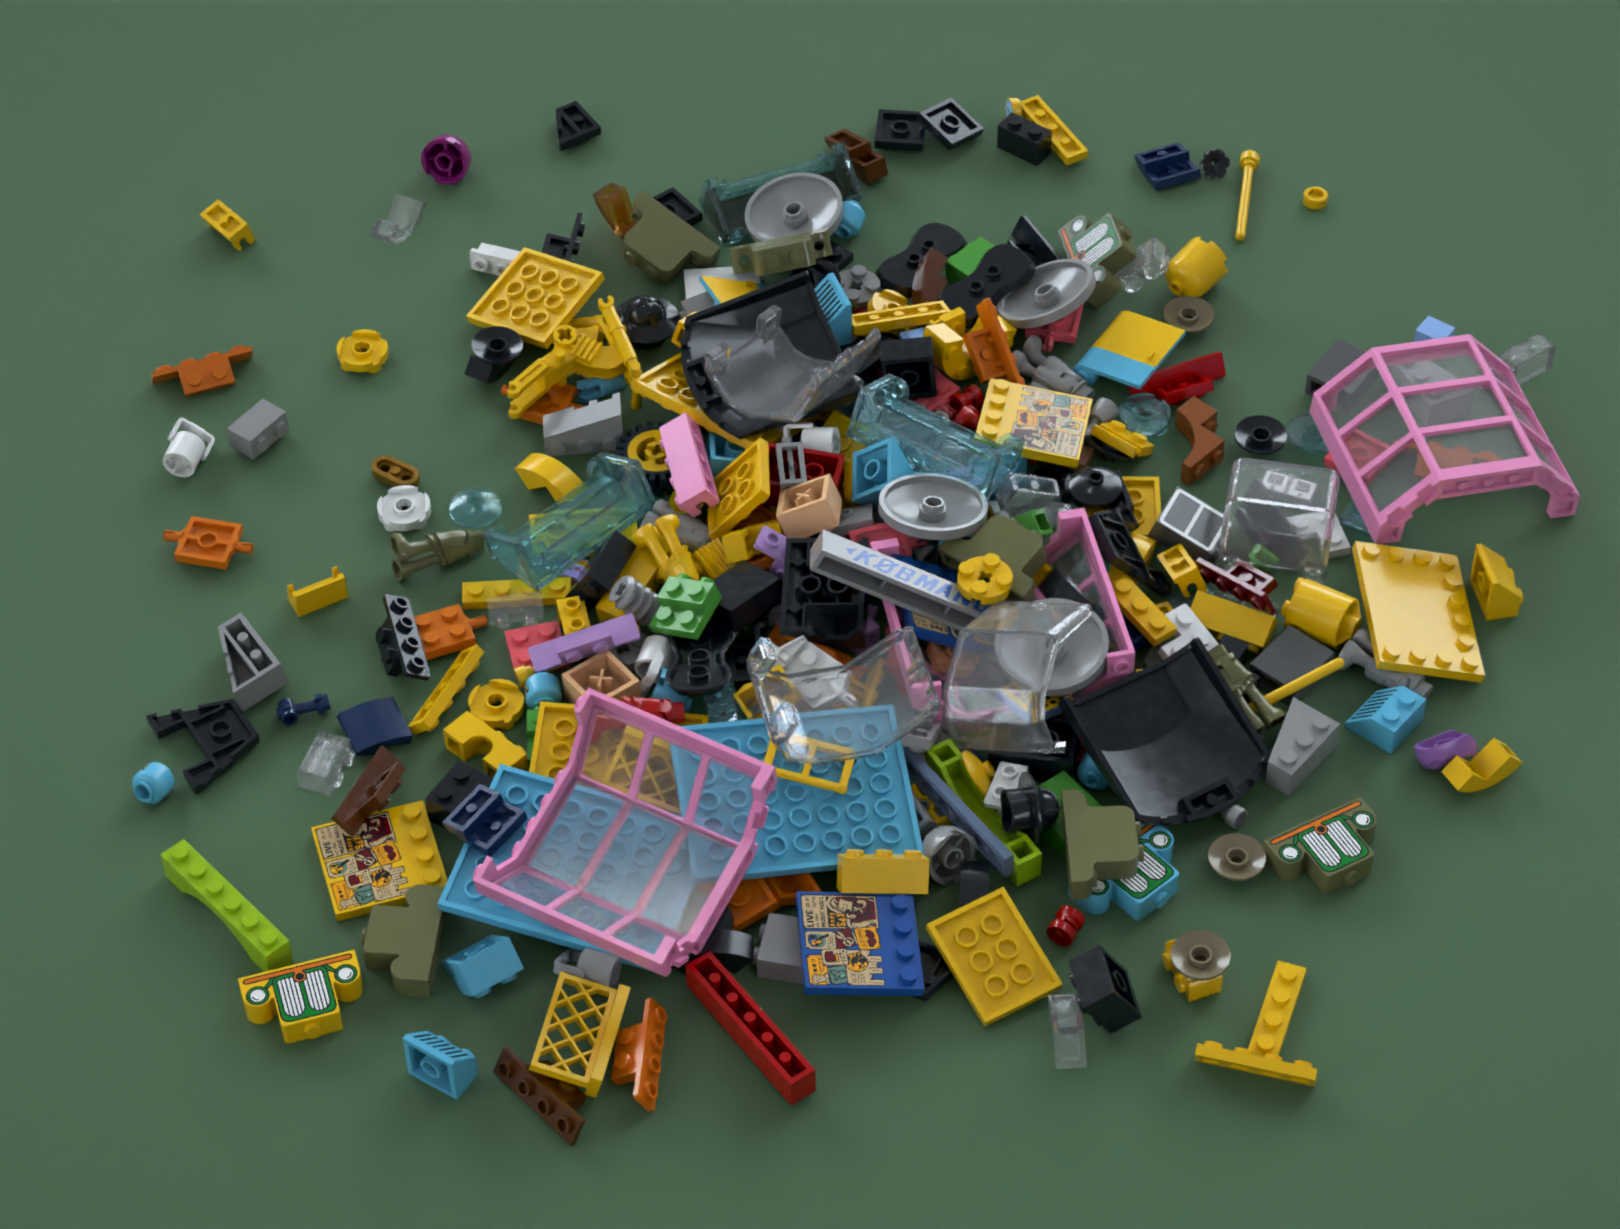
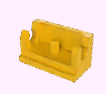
[200,199,256,251]
[1156,543,1208,598]
[286,566,348,617]

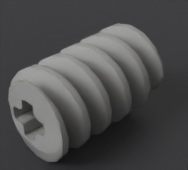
[609,575,661,632]

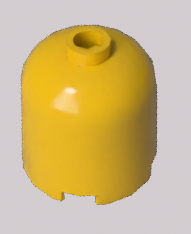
[1165,236,1229,298]

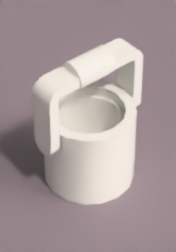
[162,418,215,478]
[782,422,841,454]
[634,635,675,698]

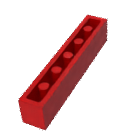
[685,951,816,1106]

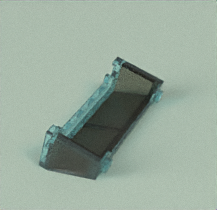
[699,142,864,243]

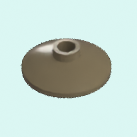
[1163,296,1214,333]
[1208,833,1266,881]
[1170,930,1231,981]

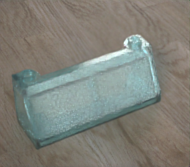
[846,374,1026,500]
[482,452,656,590]

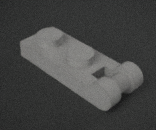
[901,716,943,753]

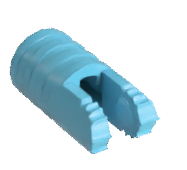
[577,374,625,403]

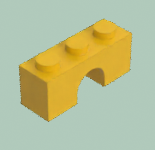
[443,711,529,778]

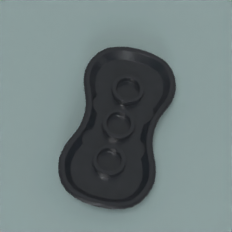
[875,223,968,297]
[937,244,1036,328]
[665,621,733,697]

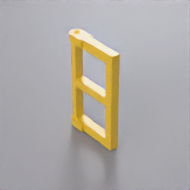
[764,731,857,795]

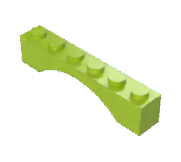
[925,738,1042,887]
[160,839,294,972]

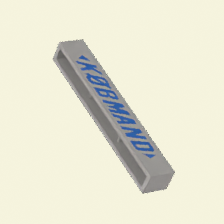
[810,529,1017,645]

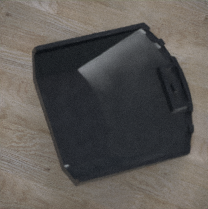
[681,271,865,440]
[1058,637,1271,826]

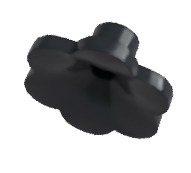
[1200,149,1230,179]

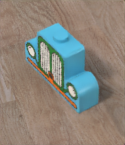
[1068,824,1179,921]

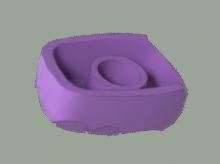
[1414,729,1477,770]

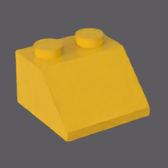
[1470,543,1523,621]

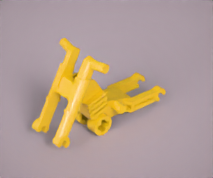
[507,295,643,419]

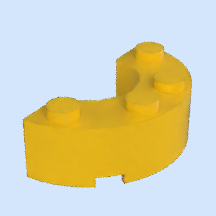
[923,315,1017,380]

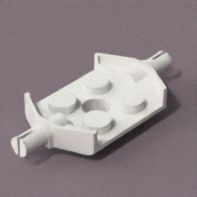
[761,635,860,713]

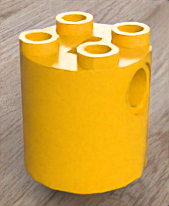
[1281,577,1362,650]

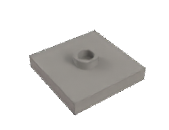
[820,503,875,536]

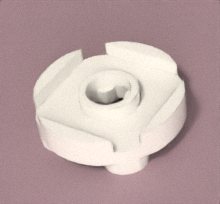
[377,485,431,532]

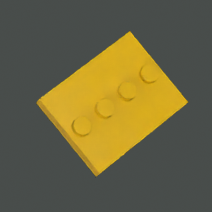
[926,886,1063,1027]

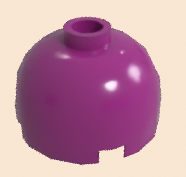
[421,134,471,185]

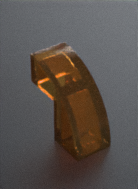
[592,183,636,240]

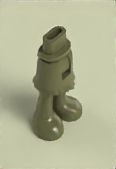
[390,529,484,582]
[1208,644,1286,734]

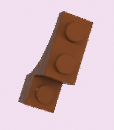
[1175,396,1225,486]

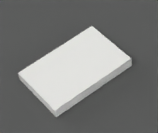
[684,267,761,299]

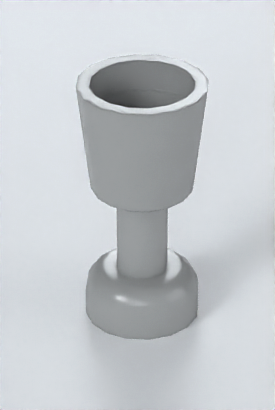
[1083,397,1119,447]

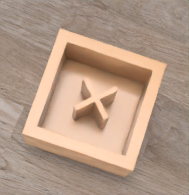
[776,473,842,538]
[562,650,641,704]

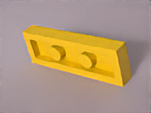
[1110,574,1177,646]

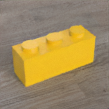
[1190,590,1278,654]
[836,849,930,894]

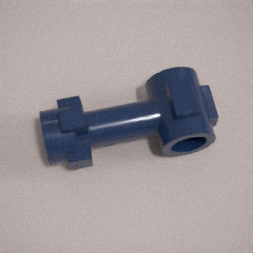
[276,693,331,726]

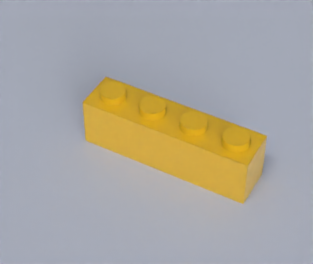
[595,526,679,624]

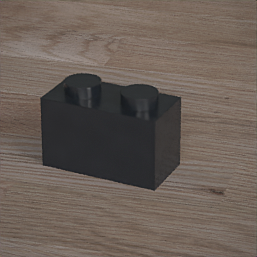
[997,112,1052,166]

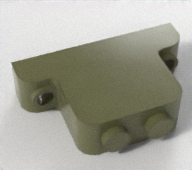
[622,190,720,284]
[729,228,833,276]
[938,515,1047,608]
[1061,789,1144,900]

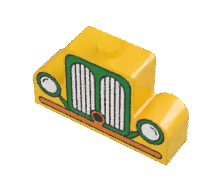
[238,949,363,1044]

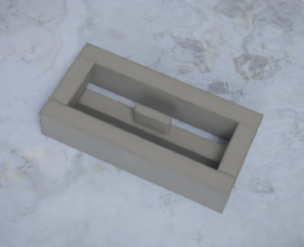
[776,442,807,491]

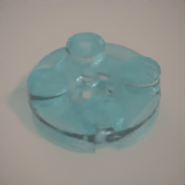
[1118,393,1171,437]

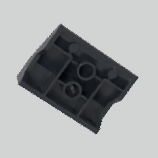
[779,537,870,649]

